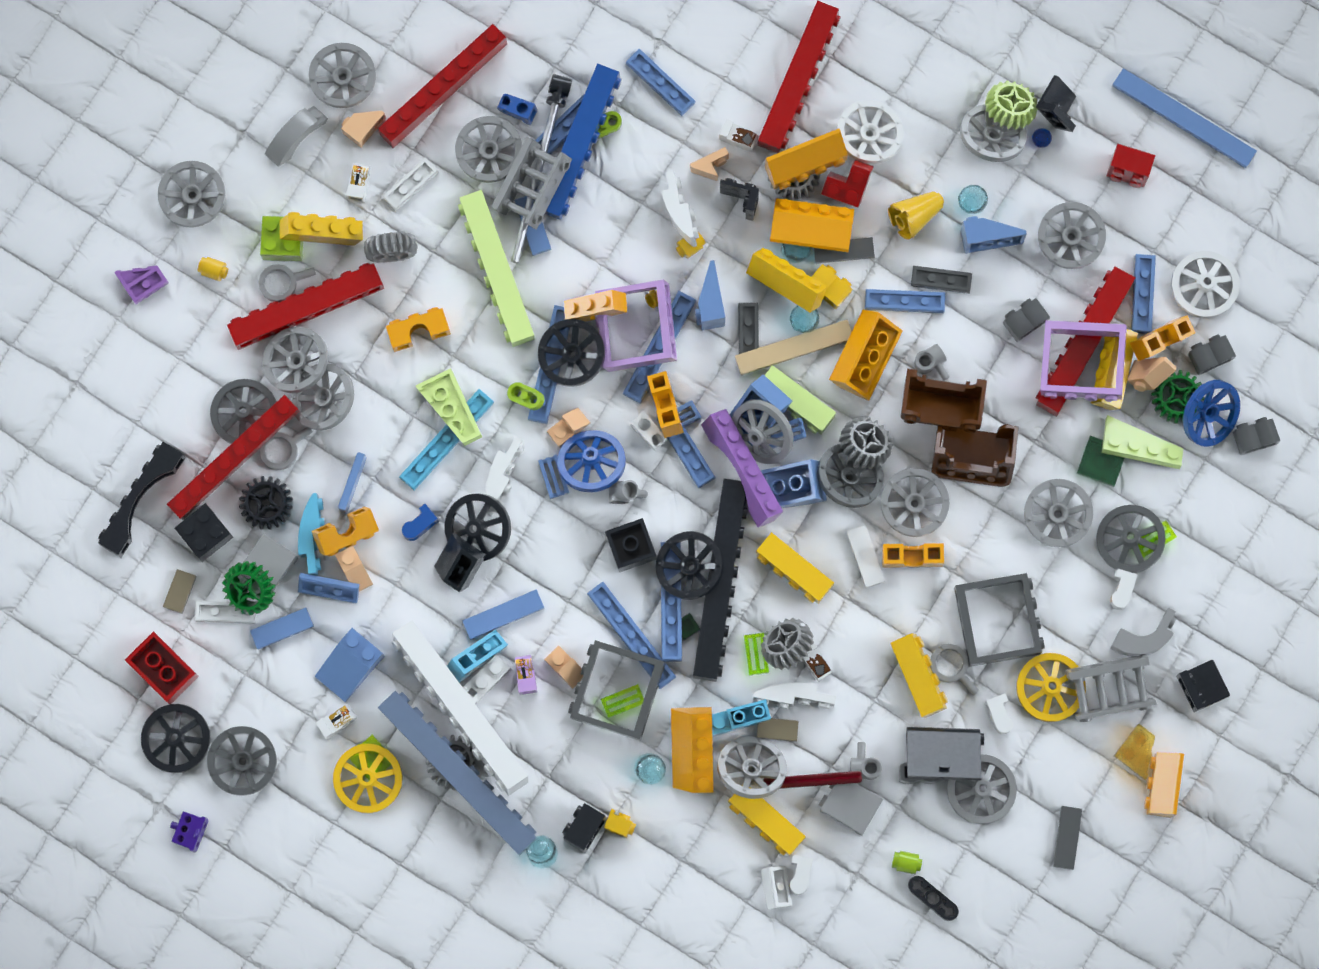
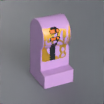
[515,655,538,695]

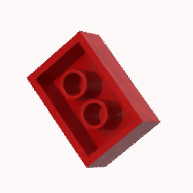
[125,631,199,704]

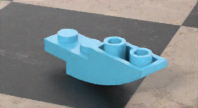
[298,493,325,576]
[712,699,771,737]

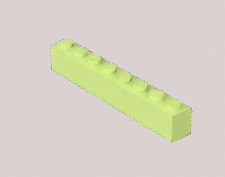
[458,190,535,347]

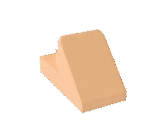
[690,147,729,181]
[547,408,590,448]
[544,646,583,689]

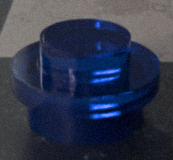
[1032,128,1052,148]

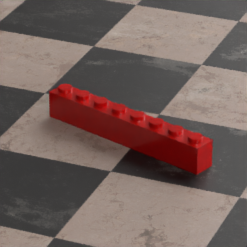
[758,0,841,153]
[378,24,507,148]
[227,263,384,350]
[1035,266,1136,417]
[167,395,300,520]

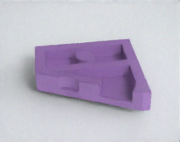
[114,265,169,304]

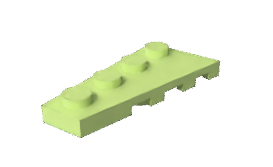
[416,368,482,446]
[1102,415,1183,469]

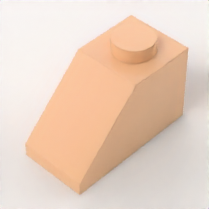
[341,111,386,148]
[1127,357,1177,392]
[335,546,373,592]

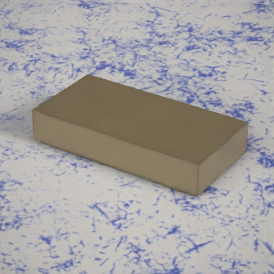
[163,569,197,614]
[757,718,799,742]

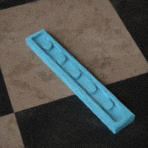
[399,389,494,491]

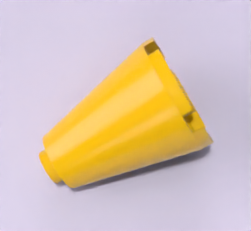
[888,191,944,240]

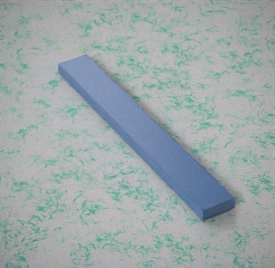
[1112,68,1257,168]

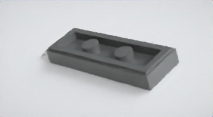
[814,237,875,264]
[911,265,972,294]
[738,303,759,354]
[1053,806,1082,870]

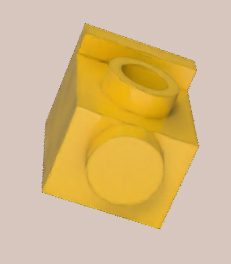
[604,809,637,838]

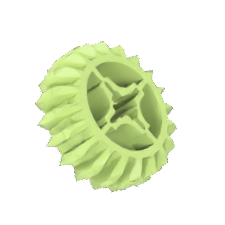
[985,80,1038,130]

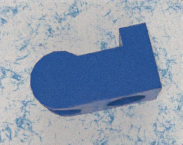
[497,94,538,126]
[402,504,439,541]

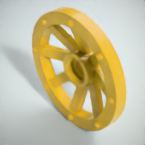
[1016,653,1086,722]
[333,744,403,813]

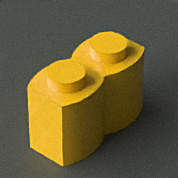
[811,264,853,310]

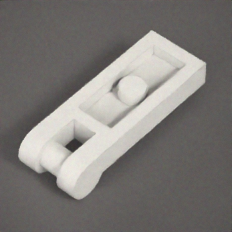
[463,655,511,705]

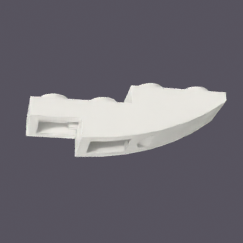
[661,170,699,247]
[486,437,524,517]
[753,683,836,709]

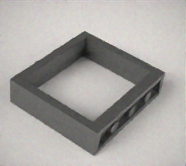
[954,573,1045,667]
[568,640,665,741]

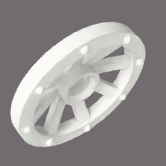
[837,100,904,164]
[1171,251,1240,318]

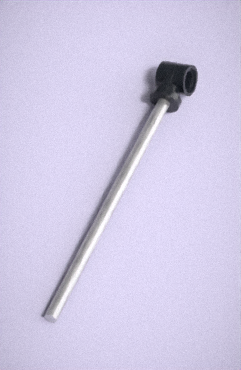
[511,74,572,263]

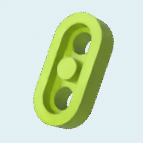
[598,111,622,139]
[507,382,544,410]

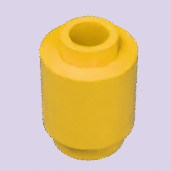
[676,232,706,259]
[197,257,229,282]

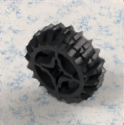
[239,476,293,530]

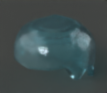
[958,185,988,215]
[781,243,812,264]
[790,305,820,334]
[634,753,666,785]
[526,835,558,869]

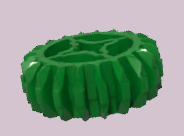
[1151,370,1205,424]
[222,561,276,616]

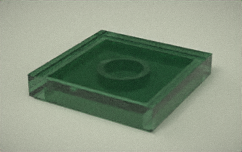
[1076,436,1125,487]

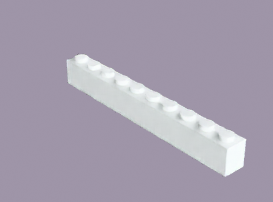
[392,620,528,796]

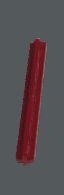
[763,771,862,789]

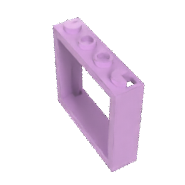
[595,279,677,372]
[1040,320,1127,402]

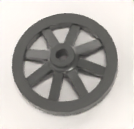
[210,379,277,444]
[817,444,884,508]
[1096,505,1166,573]
[207,726,277,796]

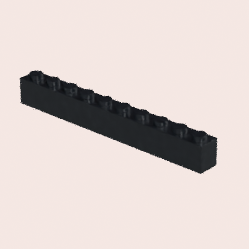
[693,478,748,682]

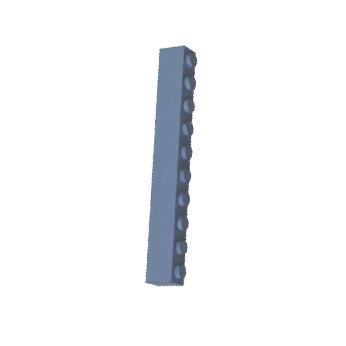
[378,691,537,856]

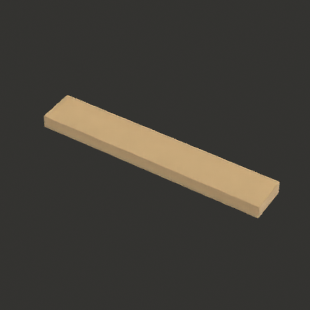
[735,319,852,376]

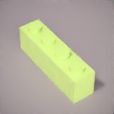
[765,365,836,435]

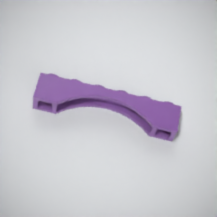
[701,409,783,528]

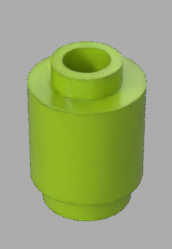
[892,851,923,874]

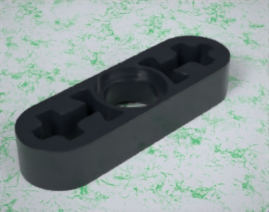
[908,876,959,921]

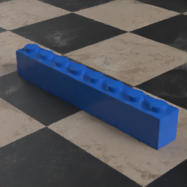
[545,63,622,220]

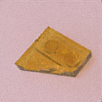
[1114,724,1155,780]

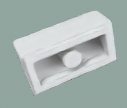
[761,865,792,910]

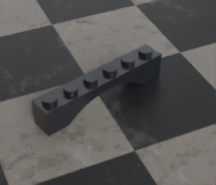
[98,442,186,558]

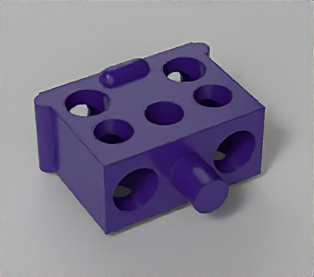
[170,811,209,853]

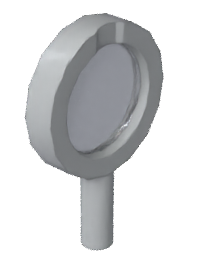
[258,264,316,302]
[260,427,313,470]
[930,644,979,695]

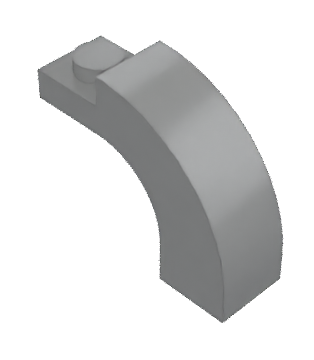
[265,106,328,167]
[1110,608,1177,657]

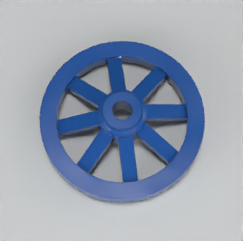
[1183,380,1240,447]
[557,430,626,493]

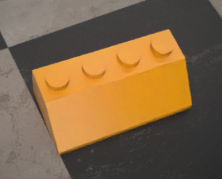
[765,128,848,190]
[770,198,854,252]
[829,309,903,401]
[671,707,714,793]

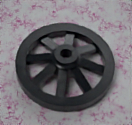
[538,319,605,387]
[444,493,511,561]
[655,531,724,600]
[141,704,211,773]

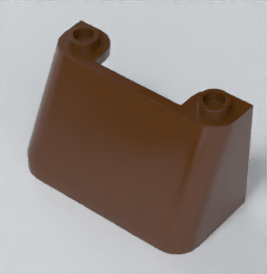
[900,368,987,433]
[931,424,1019,487]

